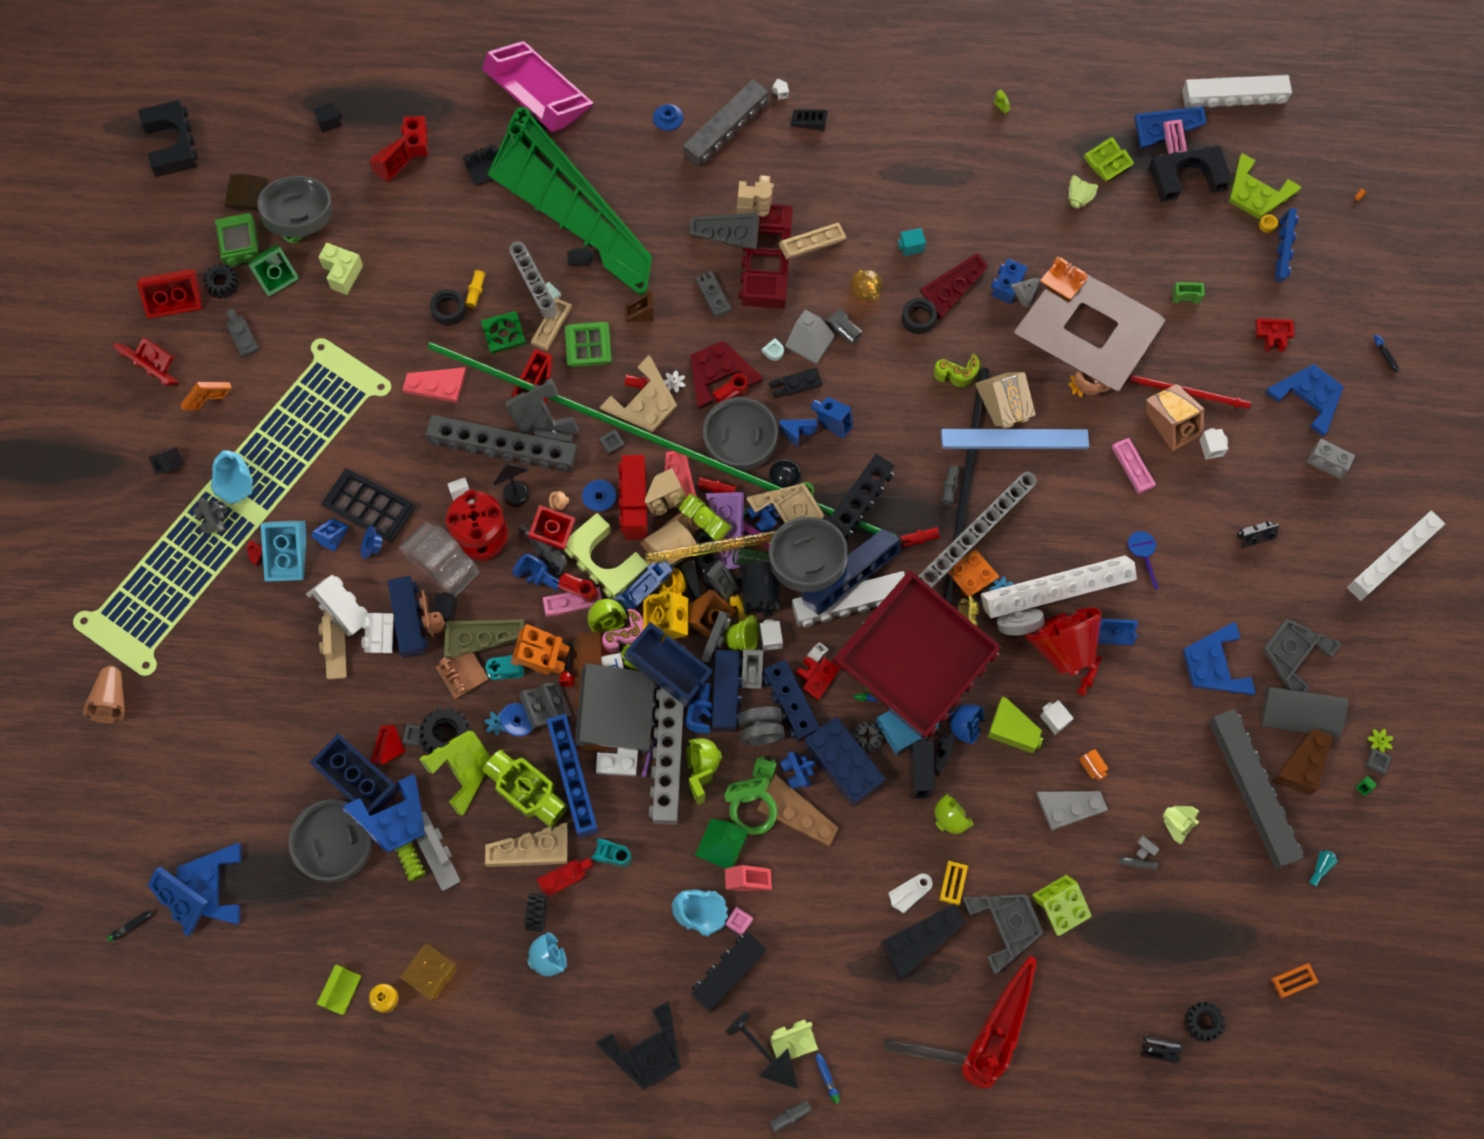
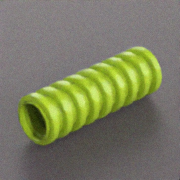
[395,842,426,881]

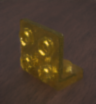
[401,944,459,1002]

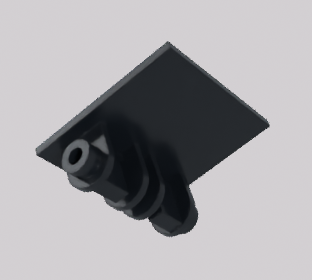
[462,144,498,186]

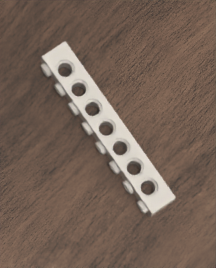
[981,555,1137,618]

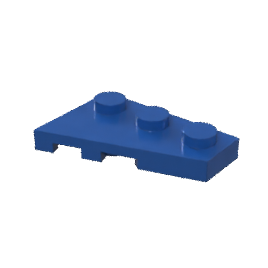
[148,867,208,937]

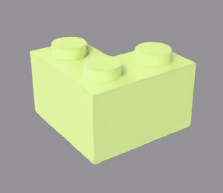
[318,243,363,295]

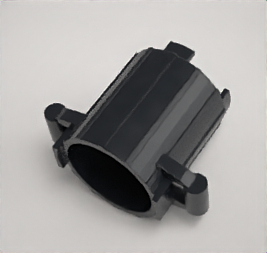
[731,561,780,617]

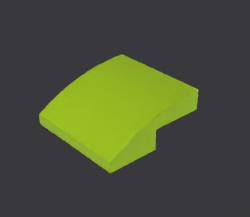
[1083,137,1134,181]

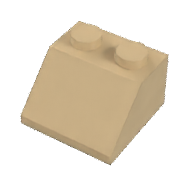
[644,520,699,567]

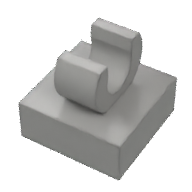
[1136,835,1159,859]

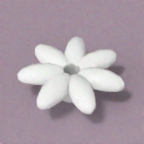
[664,371,686,393]

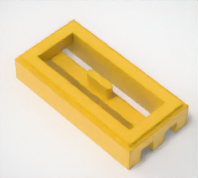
[939,860,968,906]

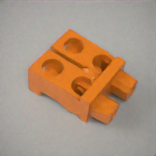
[510,624,570,675]

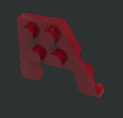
[690,341,763,409]

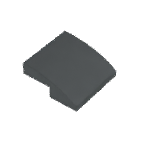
[519,681,572,729]

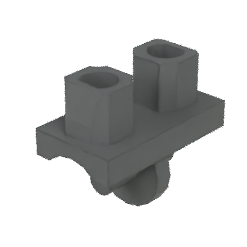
[193,498,227,534]

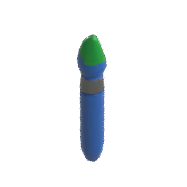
[816,1053,840,1104]

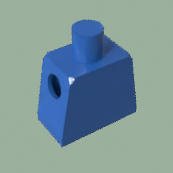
[811,397,854,439]

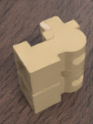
[736,175,774,216]

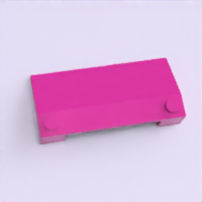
[482,41,593,132]

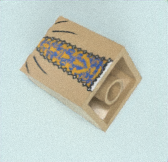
[975,372,1036,428]

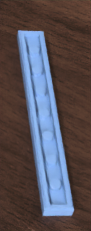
[941,429,1089,449]

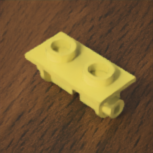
[958,596,979,627]

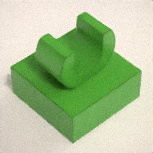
[752,756,777,782]

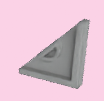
[1011,278,1040,307]

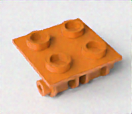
[1040,257,1088,300]
[947,549,999,598]

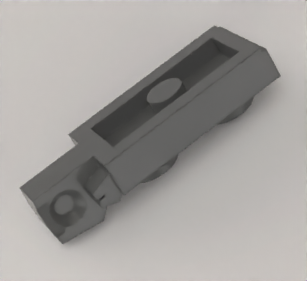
[226,309,259,358]

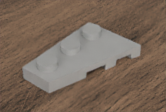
[1036,791,1108,831]

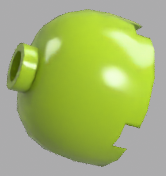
[587,599,627,636]
[686,738,722,777]
[935,793,973,835]

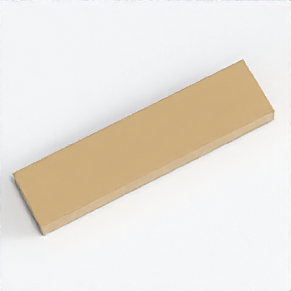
[779,222,847,259]

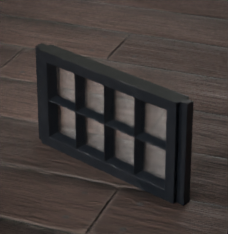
[321,468,416,543]

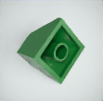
[248,244,300,297]
[695,819,748,869]

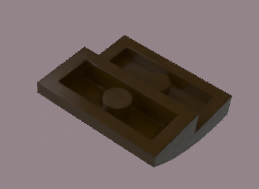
[224,174,268,212]

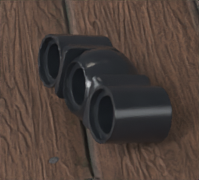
[696,532,721,590]

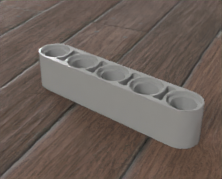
[509,241,557,319]

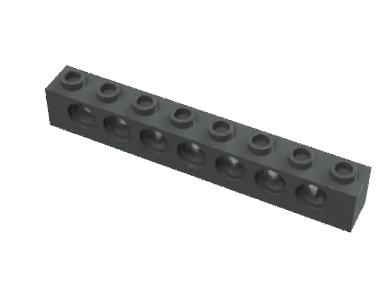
[425,415,578,473]

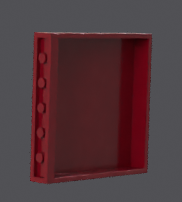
[832,569,1001,739]

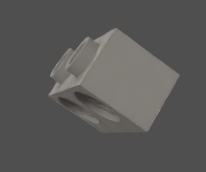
[1306,439,1355,479]

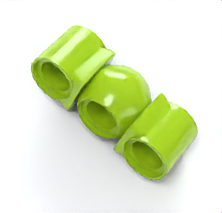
[678,493,732,543]

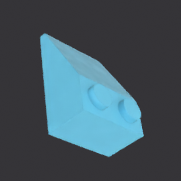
[261,520,306,581]

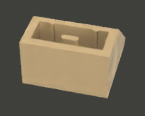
[645,468,687,516]

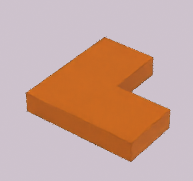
[180,382,232,410]

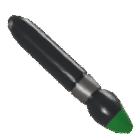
[107,910,153,941]

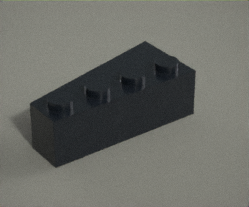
[880,904,965,981]

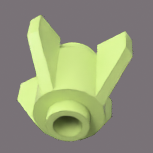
[1068,175,1098,208]
[1163,806,1199,844]

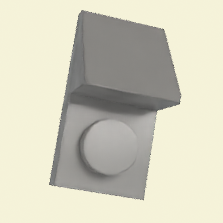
[742,649,763,689]

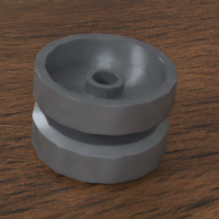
[738,706,785,746]

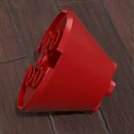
[1025,608,1102,676]

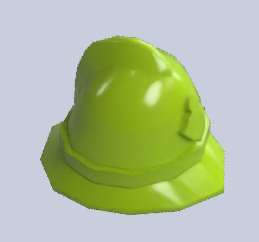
[723,615,759,652]

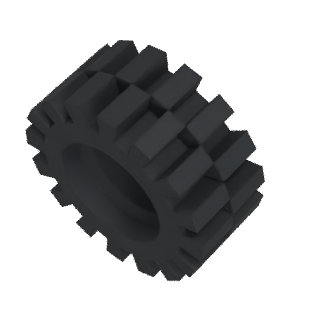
[203,263,239,299]
[525,893,548,932]
[1184,1002,1226,1042]

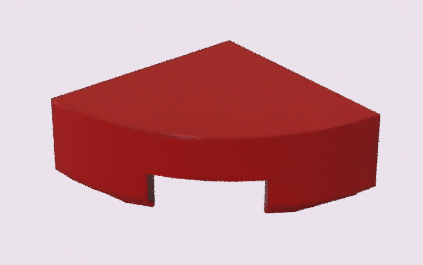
[247,540,263,566]

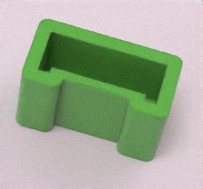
[1172,282,1205,304]

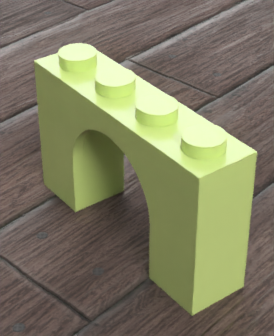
[563,513,649,599]

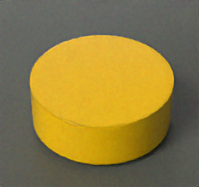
[1259,214,1278,233]

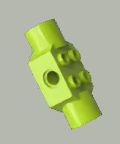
[483,750,568,827]

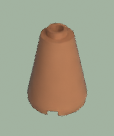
[82,666,125,723]

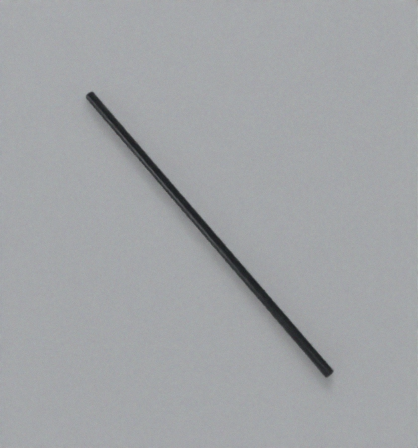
[944,368,989,605]

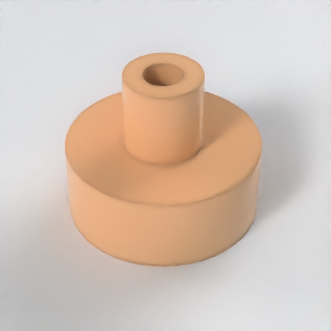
[549,491,569,510]

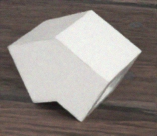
[772,79,789,100]
[807,642,829,663]

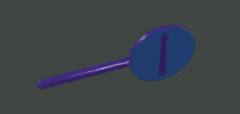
[1127,531,1158,590]

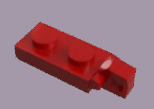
[536,858,594,897]

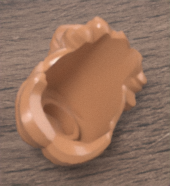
[1075,370,1112,396]

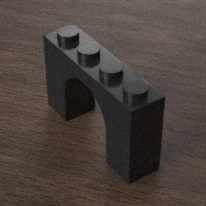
[138,100,199,177]
[1149,145,1232,202]

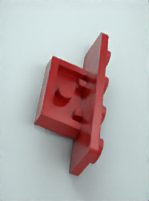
[113,338,180,386]

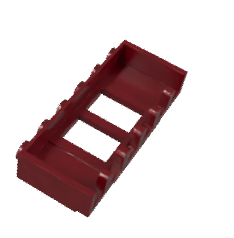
[739,203,793,309]

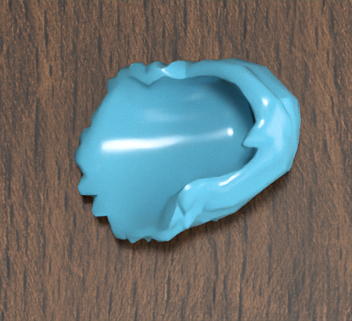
[211,450,253,504]
[672,890,728,937]

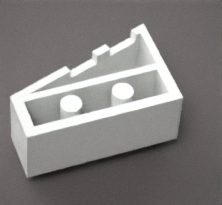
[306,574,368,636]

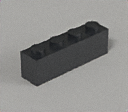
[691,932,767,1013]

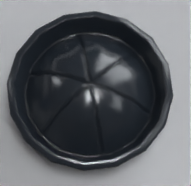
[768,459,801,488]

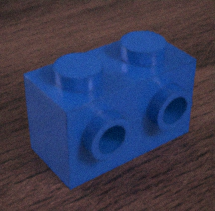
[991,259,1027,304]

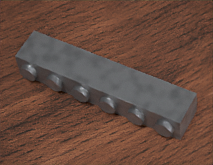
[683,80,768,167]

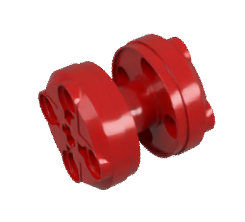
[446,490,509,562]

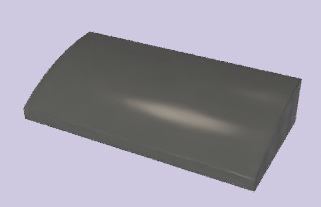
[1261,687,1349,738]

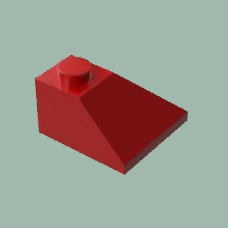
[369,137,411,183]
[528,505,575,550]

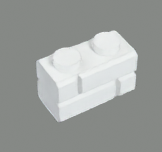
[362,613,394,653]

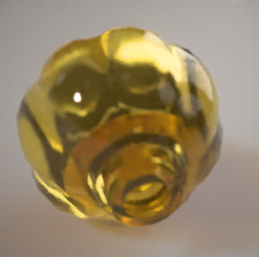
[850,269,883,303]

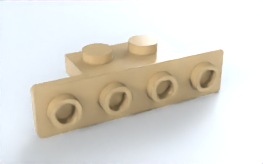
[319,609,347,680]

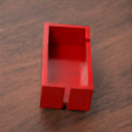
[618,455,648,540]

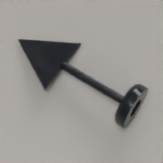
[493,463,529,507]
[725,1010,799,1089]

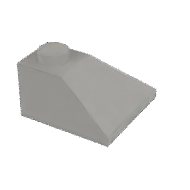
[785,310,835,364]

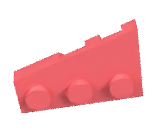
[402,367,467,403]
[664,451,697,497]

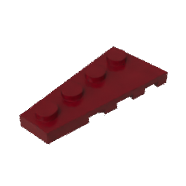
[920,253,988,319]

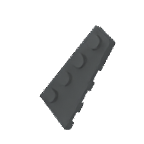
[690,213,759,250]

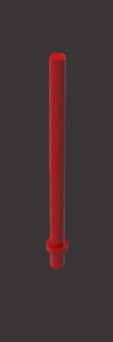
[1129,375,1251,409]

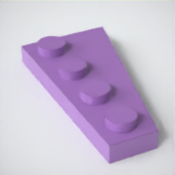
[706,492,744,569]

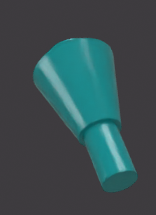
[1309,850,1338,887]

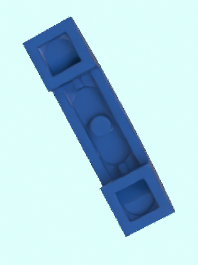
[613,555,674,618]

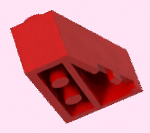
[511,349,553,406]

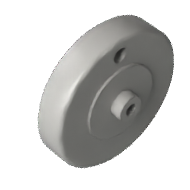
[997,608,1045,635]

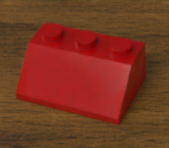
[137,269,202,319]

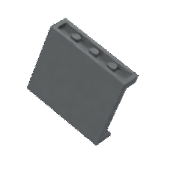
[575,663,657,754]

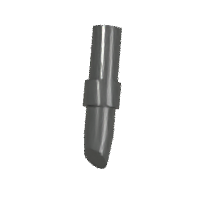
[1118,857,1158,870]

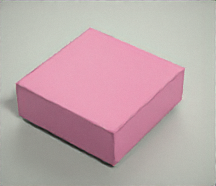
[725,907,753,935]

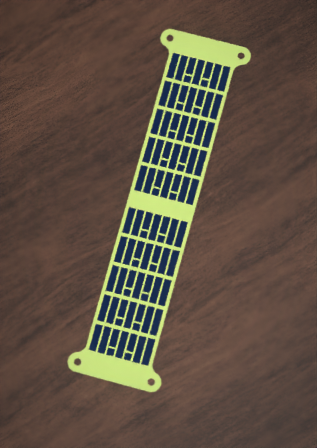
[73,338,391,676]

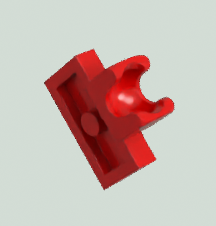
[1255,318,1295,352]
[795,656,840,701]

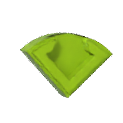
[994,89,1010,114]

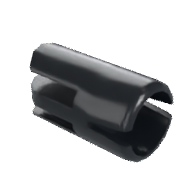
[1140,1036,1182,1063]

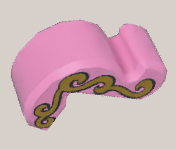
[602,609,643,653]

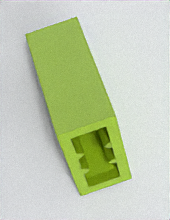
[988,696,1043,753]

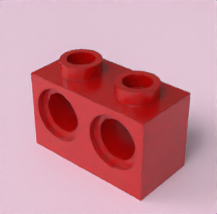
[401,116,428,157]

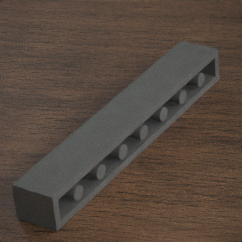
[1208,709,1304,869]

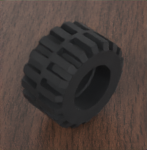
[419,707,471,755]

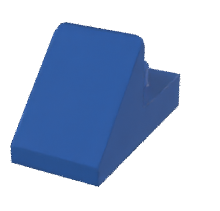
[779,419,817,447]
[311,518,349,551]

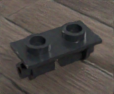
[1237,521,1279,548]

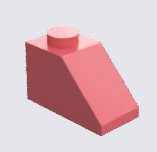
[725,865,772,891]

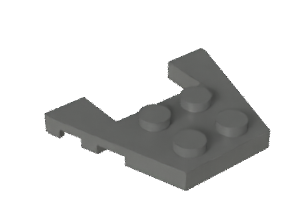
[505,378,579,434]
[1262,619,1342,692]
[962,894,1043,975]

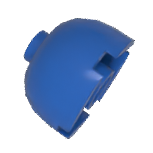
[948,703,985,744]

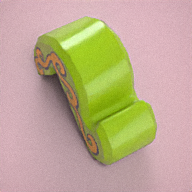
[933,354,980,387]

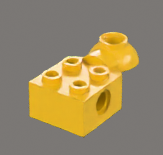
[643,567,688,642]

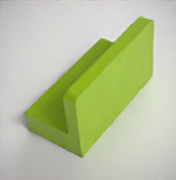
[689,768,713,805]
[317,964,362,1015]

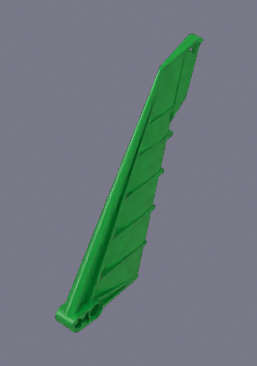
[488,107,652,296]

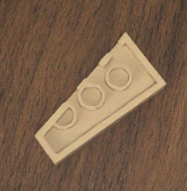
[485,823,568,867]

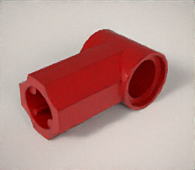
[712,373,748,404]
[558,573,598,603]

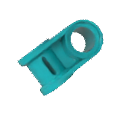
[486,655,524,680]
[591,839,632,868]

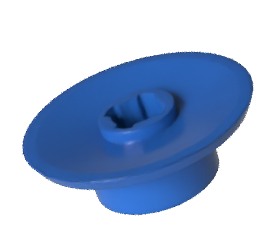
[653,104,684,131]
[582,480,616,511]
[361,525,382,559]
[500,703,532,736]

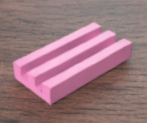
[1163,119,1187,154]

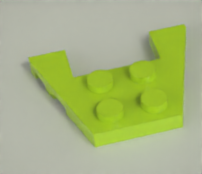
[1229,153,1301,219]
[419,731,491,816]

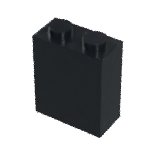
[909,739,935,799]

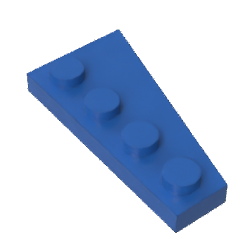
[1134,106,1206,149]
[1275,208,1298,283]

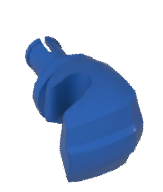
[512,553,559,591]
[686,683,713,734]

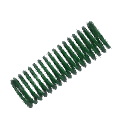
[732,548,770,566]

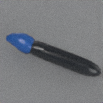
[1374,335,1399,373]

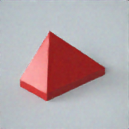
[370,725,405,764]

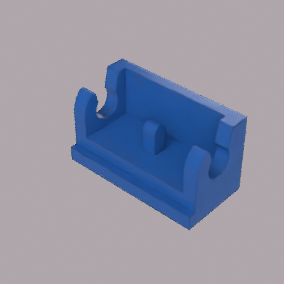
[1098,619,1138,645]

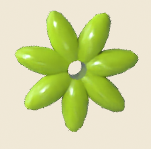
[1367,729,1393,753]

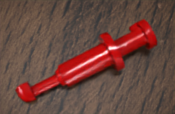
[1077,656,1102,696]

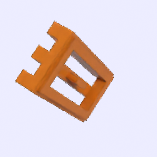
[1270,963,1318,999]

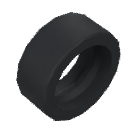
[430,289,466,326]
[902,298,937,334]

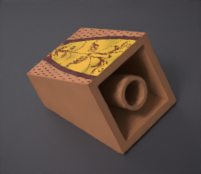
[1146,384,1204,451]

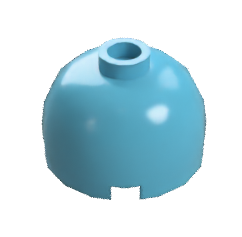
[528,932,567,977]

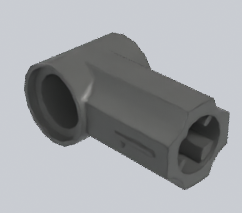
[825,309,863,345]

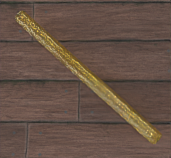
[645,530,777,564]

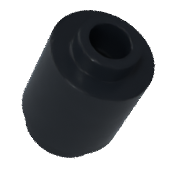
[567,247,594,267]

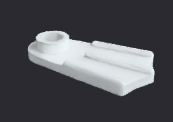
[888,874,933,914]

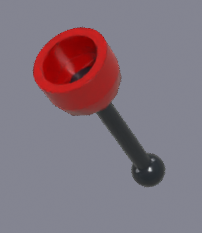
[559,641,575,687]

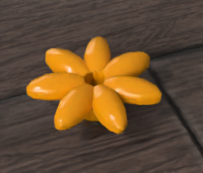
[1068,375,1083,397]

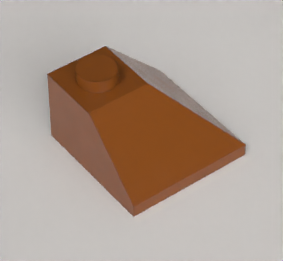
[688,590,737,639]

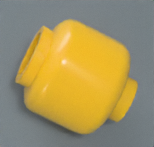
[369,984,399,1013]

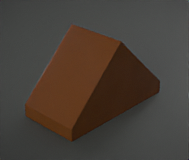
[625,292,654,322]

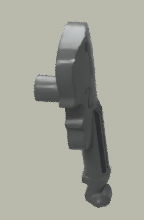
[518,525,567,575]

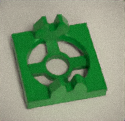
[481,311,526,354]

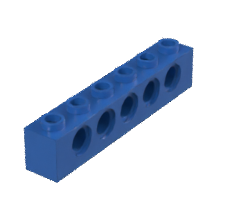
[546,714,599,838]

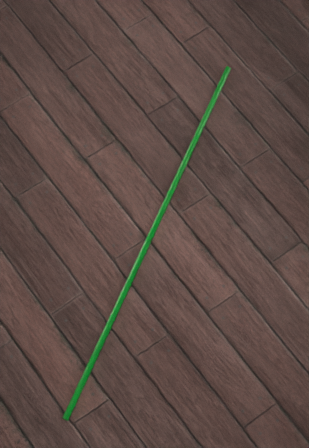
[427,342,897,536]

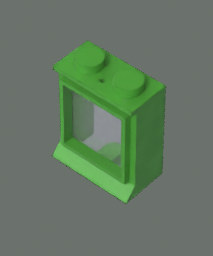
[215,213,260,267]

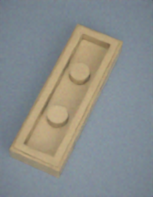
[531,298,572,352]

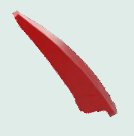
[961,956,1037,1089]

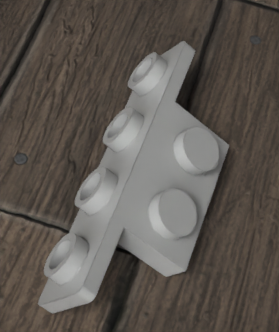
[417,811,460,891]

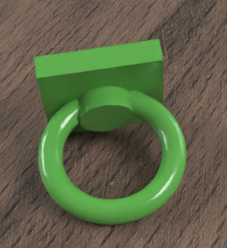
[724,775,777,835]

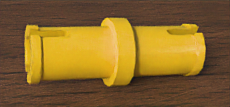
[465,270,486,308]

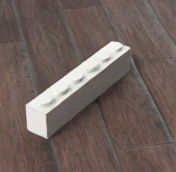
[1182,75,1292,108]
[1347,510,1445,601]
[792,571,905,627]

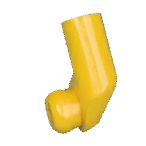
[730,595,748,622]

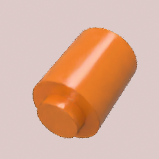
[1079,749,1109,781]

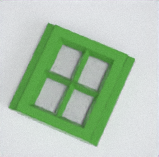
[565,322,612,367]

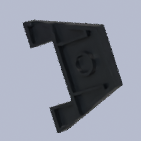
[596,1001,681,1090]

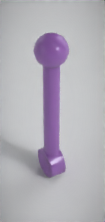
[642,738,657,778]

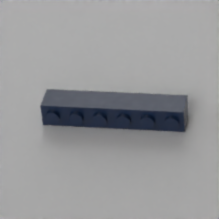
[801,529,900,615]

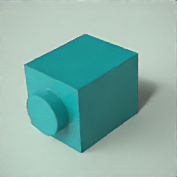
[897,228,926,256]

